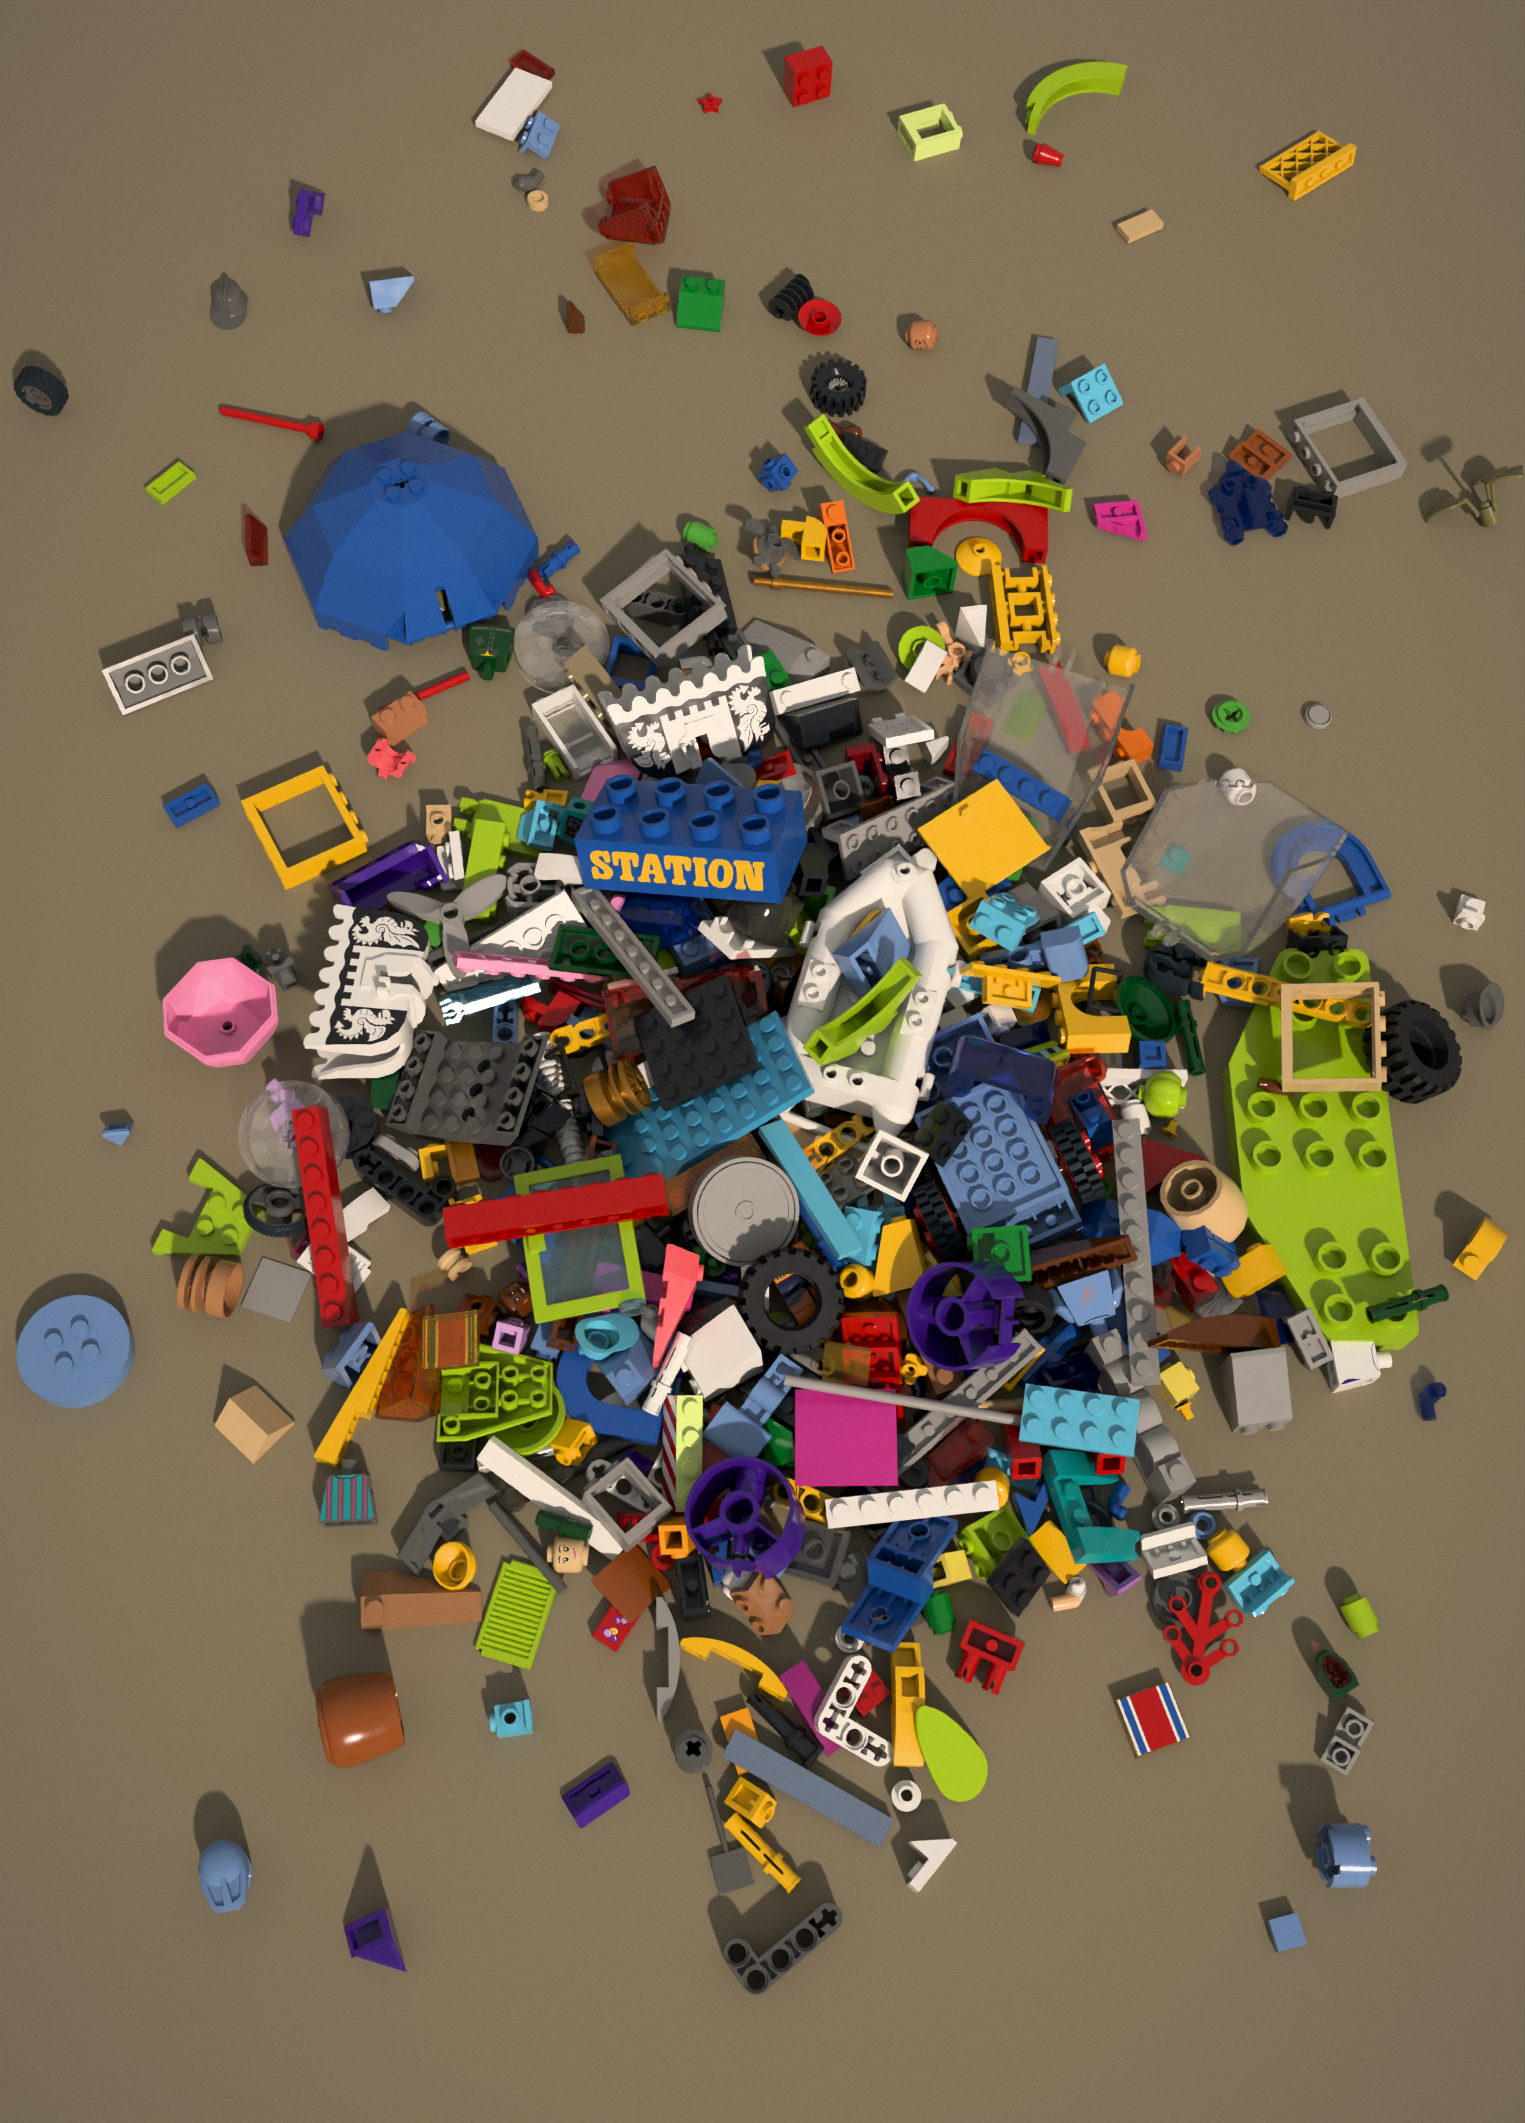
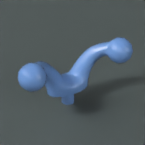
[902,472,935,494]

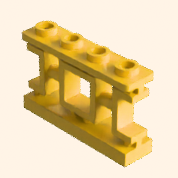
[988,565,1060,657]

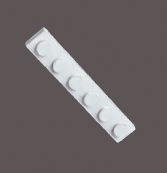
[825,1480,999,1529]

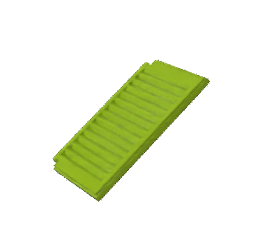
[474,1559,562,1671]

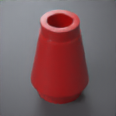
[1031,143,1064,167]

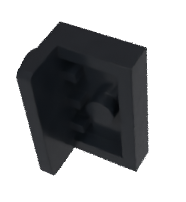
[909,1101,973,1167]

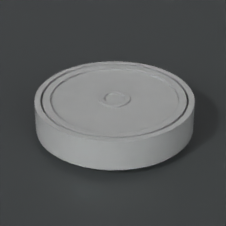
[688,1155,799,1267]

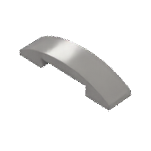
[656,1597,680,1722]

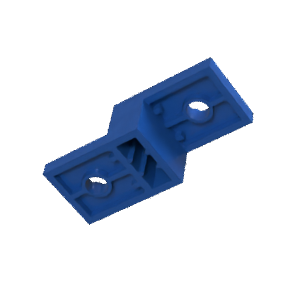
[841,1516,958,1653]

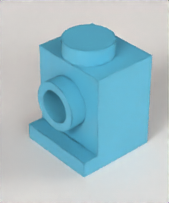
[489,1699,534,1739]

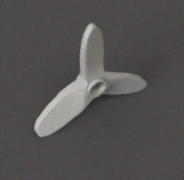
[387,874,507,979]

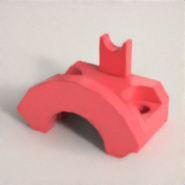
[367,738,416,781]

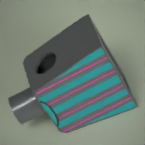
[319,1459,378,1528]

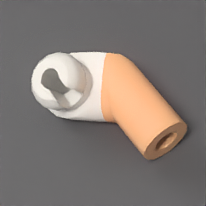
[1050,1576,1087,1612]

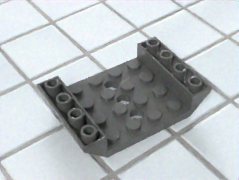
[385,1030,548,1146]

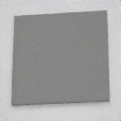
[241,1257,312,1323]

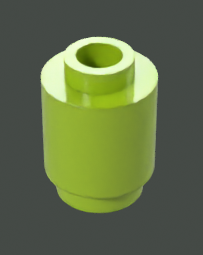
[1340,1593,1379,1639]

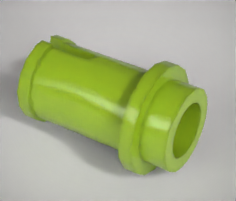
[543,749,570,782]

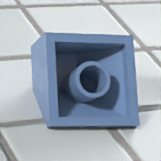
[369,276,414,313]
[594,1329,664,1405]

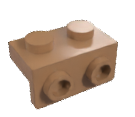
[729,1572,796,1635]

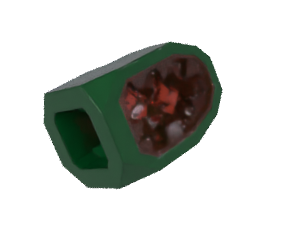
[1314,1649,1359,1702]

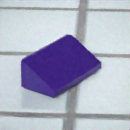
[561,1762,630,1828]

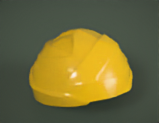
[432,1541,477,1590]

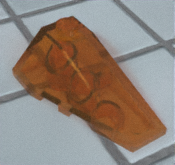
[375,1304,442,1422]

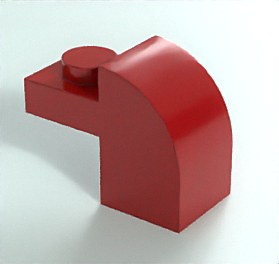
[521,991,582,1033]

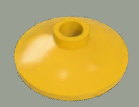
[956,537,1002,577]

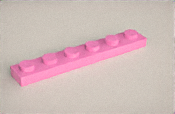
[452,950,609,984]

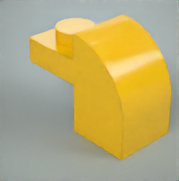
[781,516,827,562]
[1453,1216,1508,1280]

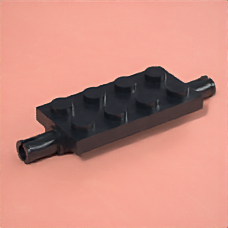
[677,543,738,657]

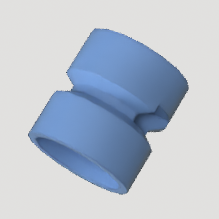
[407,411,450,445]

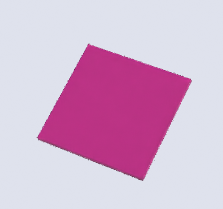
[795,1389,898,1486]

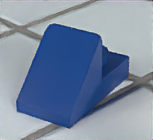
[1010,1480,1051,1537]

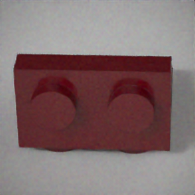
[844,742,889,798]

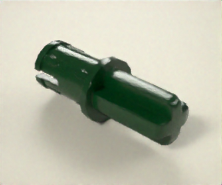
[535,1509,593,1543]

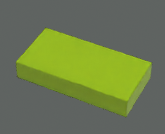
[145,461,196,506]

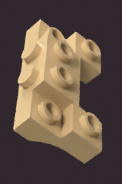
[1077,820,1166,919]

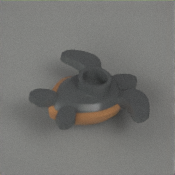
[743,519,801,578]

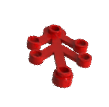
[1162,1571,1244,1685]

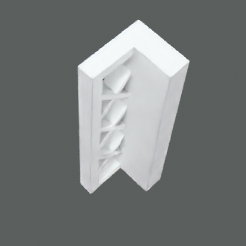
[1079,1068,1188,1108]

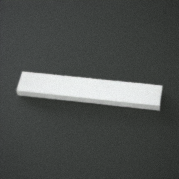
[476,1435,623,1561]

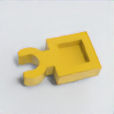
[524,789,568,809]
[1285,911,1331,937]

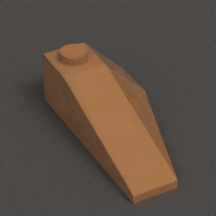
[361,1570,482,1632]

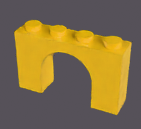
[1048,964,1131,1054]

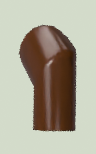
[830,422,862,442]

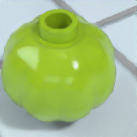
[1138,1071,1188,1119]

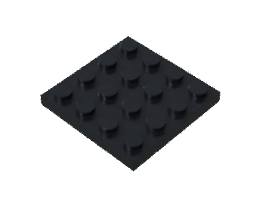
[633,973,761,1112]

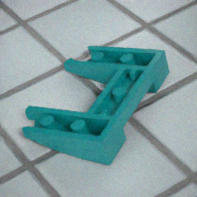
[1041,1450,1140,1564]

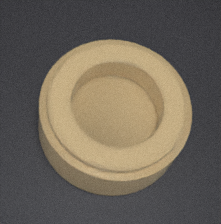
[527,190,549,212]

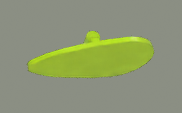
[915,1705,988,1802]

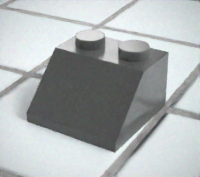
[813,761,865,820]

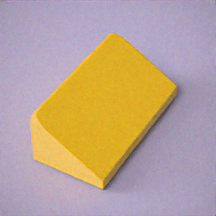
[1029,1519,1087,1585]

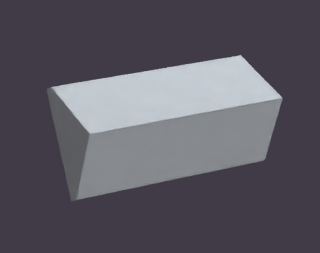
[101,633,213,715]

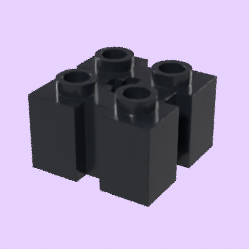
[515,1082,572,1156]

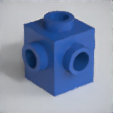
[757,453,798,492]

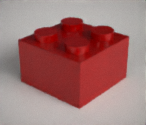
[783,46,833,107]

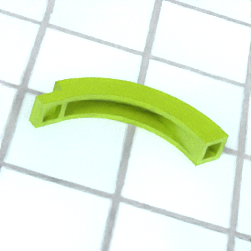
[1025,62,1128,135]
[804,414,920,514]

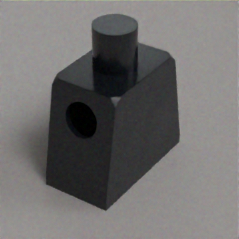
[608,1220,676,1273]

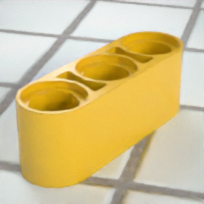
[769,1478,835,1524]

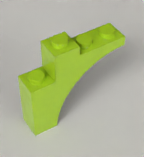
[953,468,1073,513]
[803,957,922,1066]

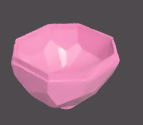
[162,957,279,1068]

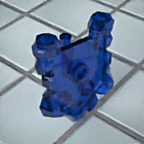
[1208,459,1288,546]

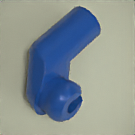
[730,749,763,770]

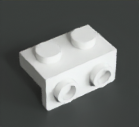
[1140,1522,1208,1579]

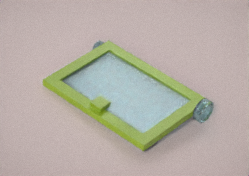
[513,1150,648,1324]

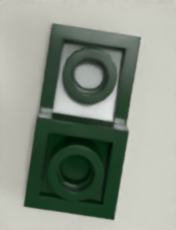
[370,1069,399,1110]

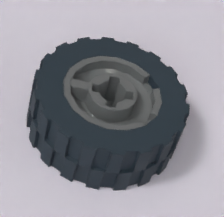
[13,365,69,416]

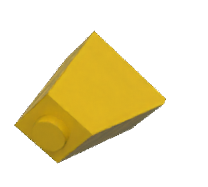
[873,1215,928,1297]

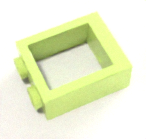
[897,103,963,161]

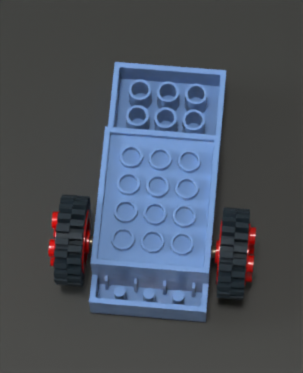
[912,1012,1106,1262]

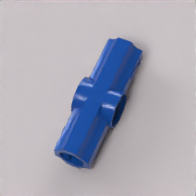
[1017,1320,1085,1389]

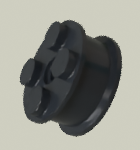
[325,1096,380,1159]

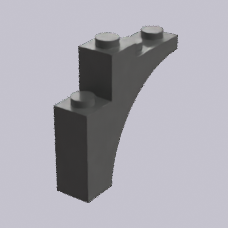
[1005,387,1087,485]

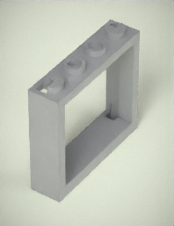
[1288,397,1408,499]
[599,549,728,670]

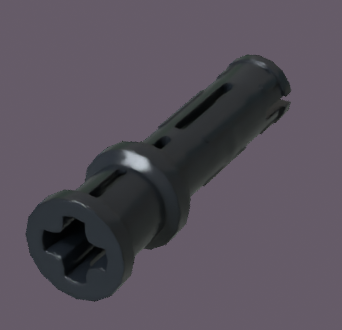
[746,1687,825,1769]

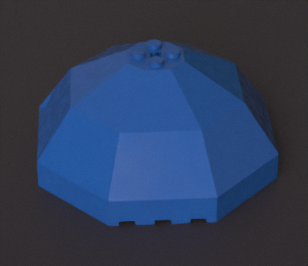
[284,431,539,651]

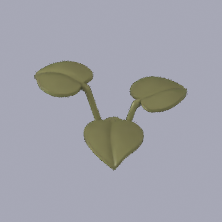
[1426,465,1524,527]

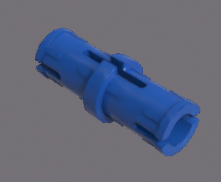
[537,540,580,580]

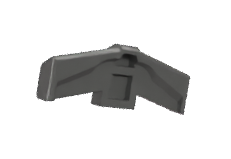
[397,1471,499,1576]

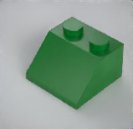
[676,275,726,333]
[901,545,958,600]

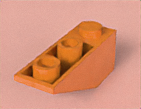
[816,500,855,573]

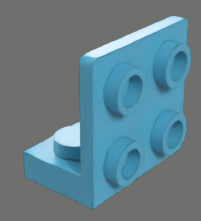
[1058,363,1123,424]

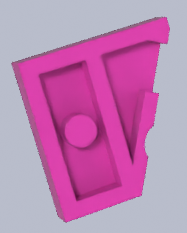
[1092,500,1147,541]

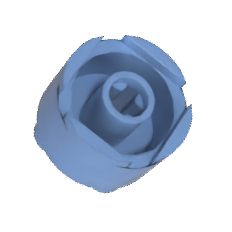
[1315,1823,1377,1888]

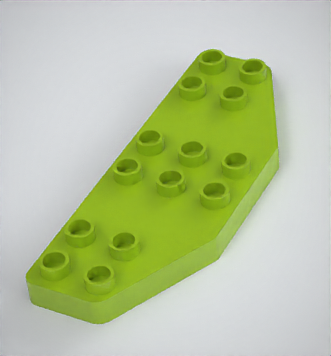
[1222,948,1419,1350]

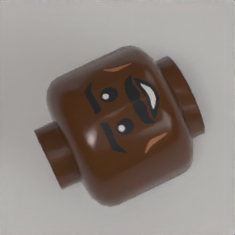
[497,1280,533,1319]

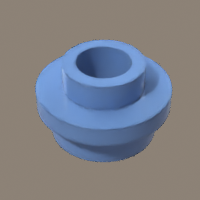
[1187,1511,1216,1540]

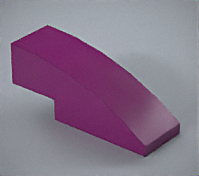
[778,1660,852,1757]

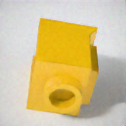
[550,1418,598,1466]

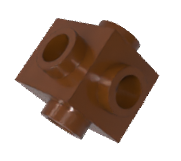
[455,1293,501,1337]

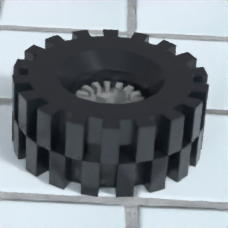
[810,359,867,418]

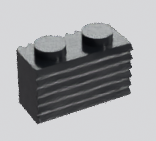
[674,1554,711,1621]

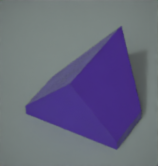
[344,1908,407,1972]

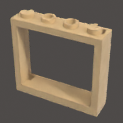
[1281,982,1387,1092]

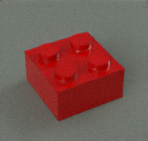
[839,1667,891,1718]

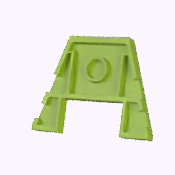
[151,1158,263,1258]

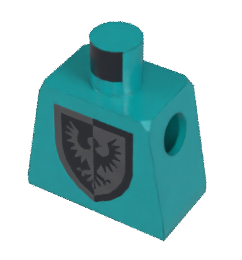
[548,797,594,847]

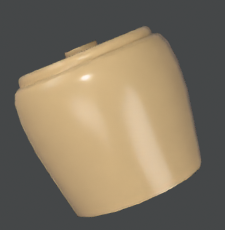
[1160,1160,1248,1242]

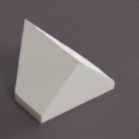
[955,605,987,653]

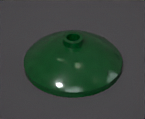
[1113,976,1177,1044]

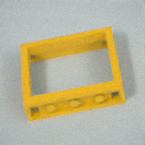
[241,765,368,890]

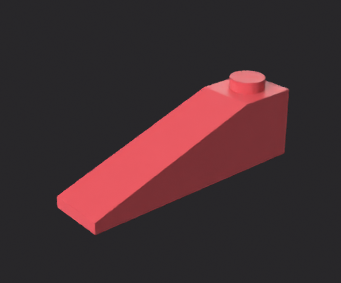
[652,1244,704,1368]

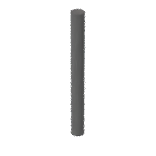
[425,919,507,964]
[488,1501,568,1595]

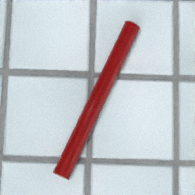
[379,671,470,711]

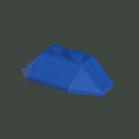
[1078,1198,1184,1266]

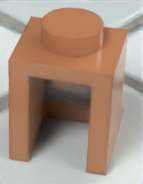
[1165,435,1202,476]

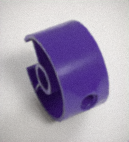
[906,1261,1025,1371]
[685,1456,806,1579]

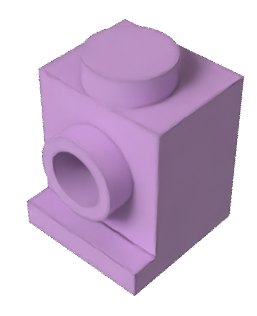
[492,1317,531,1355]

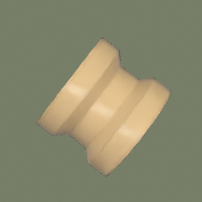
[437,1248,472,1281]

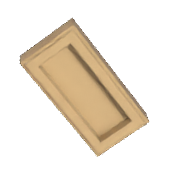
[1116,209,1164,244]

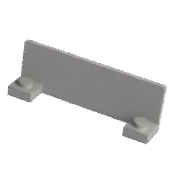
[822,776,958,880]

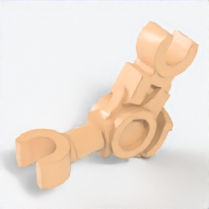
[935,621,973,686]

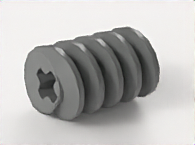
[674,1729,713,1774]

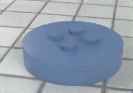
[16,1295,135,1409]

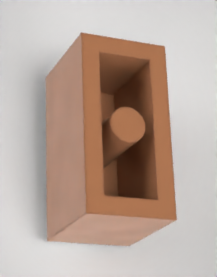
[371,691,428,747]

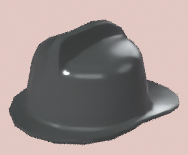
[210,278,248,330]
[1460,982,1504,1031]

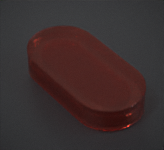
[477,1144,504,1182]

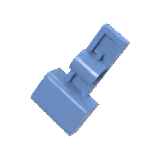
[980,925,1089,983]
[702,1354,804,1458]

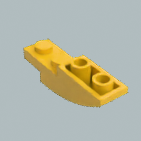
[889,1642,925,1767]

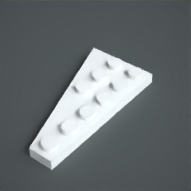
[433,889,589,992]

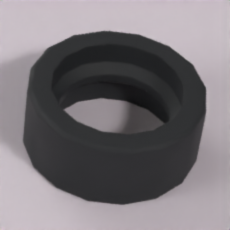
[1000,1284,1054,1334]

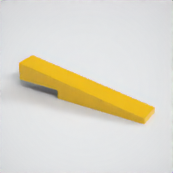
[314,1308,410,1469]

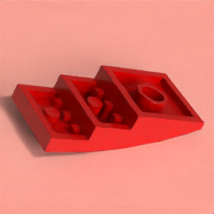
[841,1312,905,1427]

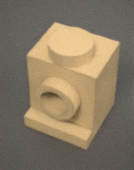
[426,804,453,845]

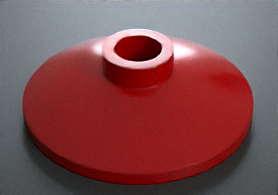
[798,299,842,336]

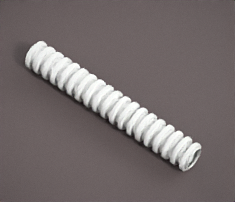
[533,1032,585,1165]

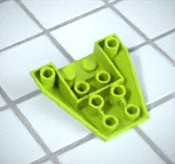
[437,1343,553,1442]

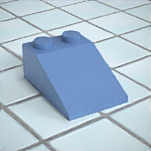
[321,1321,381,1392]

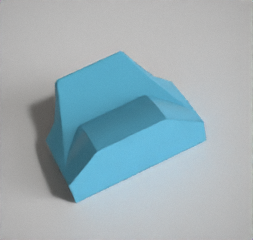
[517,800,561,852]

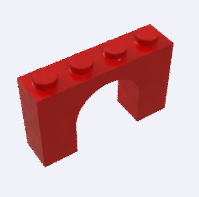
[1001,1410,1126,1480]

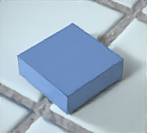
[1266,1913,1307,1952]

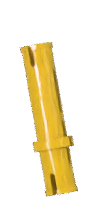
[724,1812,802,1893]

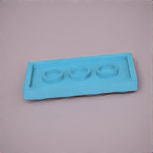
[1019,1384,1140,1458]

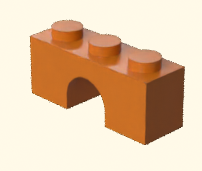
[1088,691,1154,764]

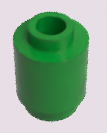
[923,1590,957,1636]

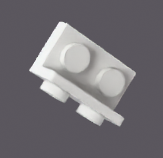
[437,831,465,892]

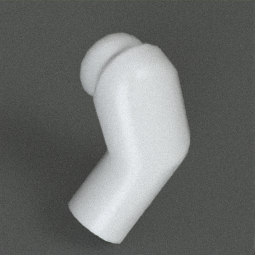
[640,1304,659,1343]

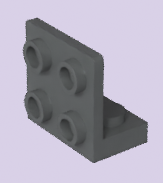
[817,1154,876,1215]

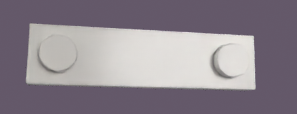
[769,667,860,716]

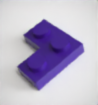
[292,188,325,237]

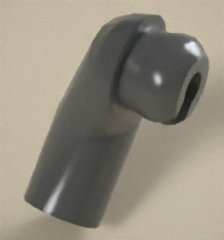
[514,170,544,192]

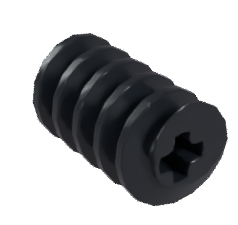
[768,274,814,321]

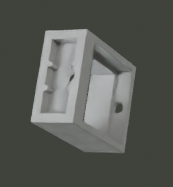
[582,1457,673,1553]

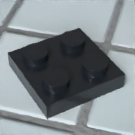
[986,1536,1051,1617]

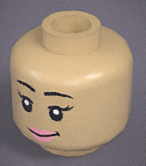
[547,1535,589,1573]

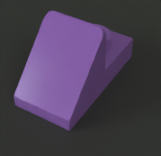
[1086,1562,1142,1597]

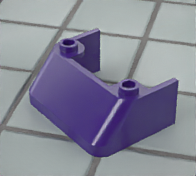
[328,840,449,910]

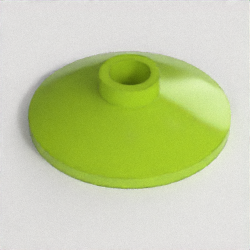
[898,626,945,671]

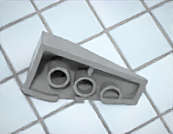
[743,620,830,685]

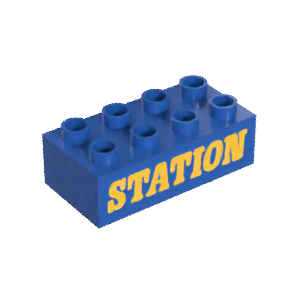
[574,774,808,904]

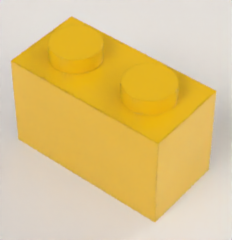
[1221,1243,1288,1300]

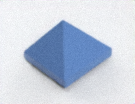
[102,1122,134,1146]

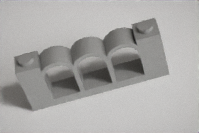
[1081,1328,1196,1506]

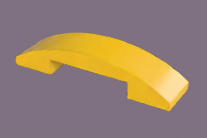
[680,1637,788,1701]

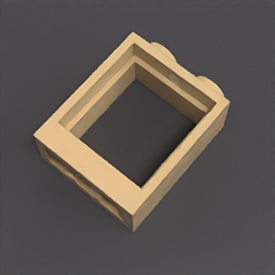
[1086,759,1158,828]

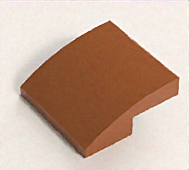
[1227,428,1292,484]
[591,1546,673,1625]

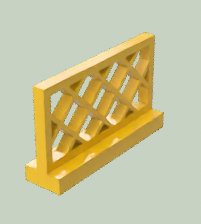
[1259,131,1357,201]

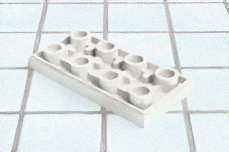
[475,68,552,141]

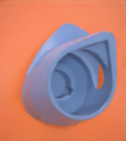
[198,1840,253,1913]

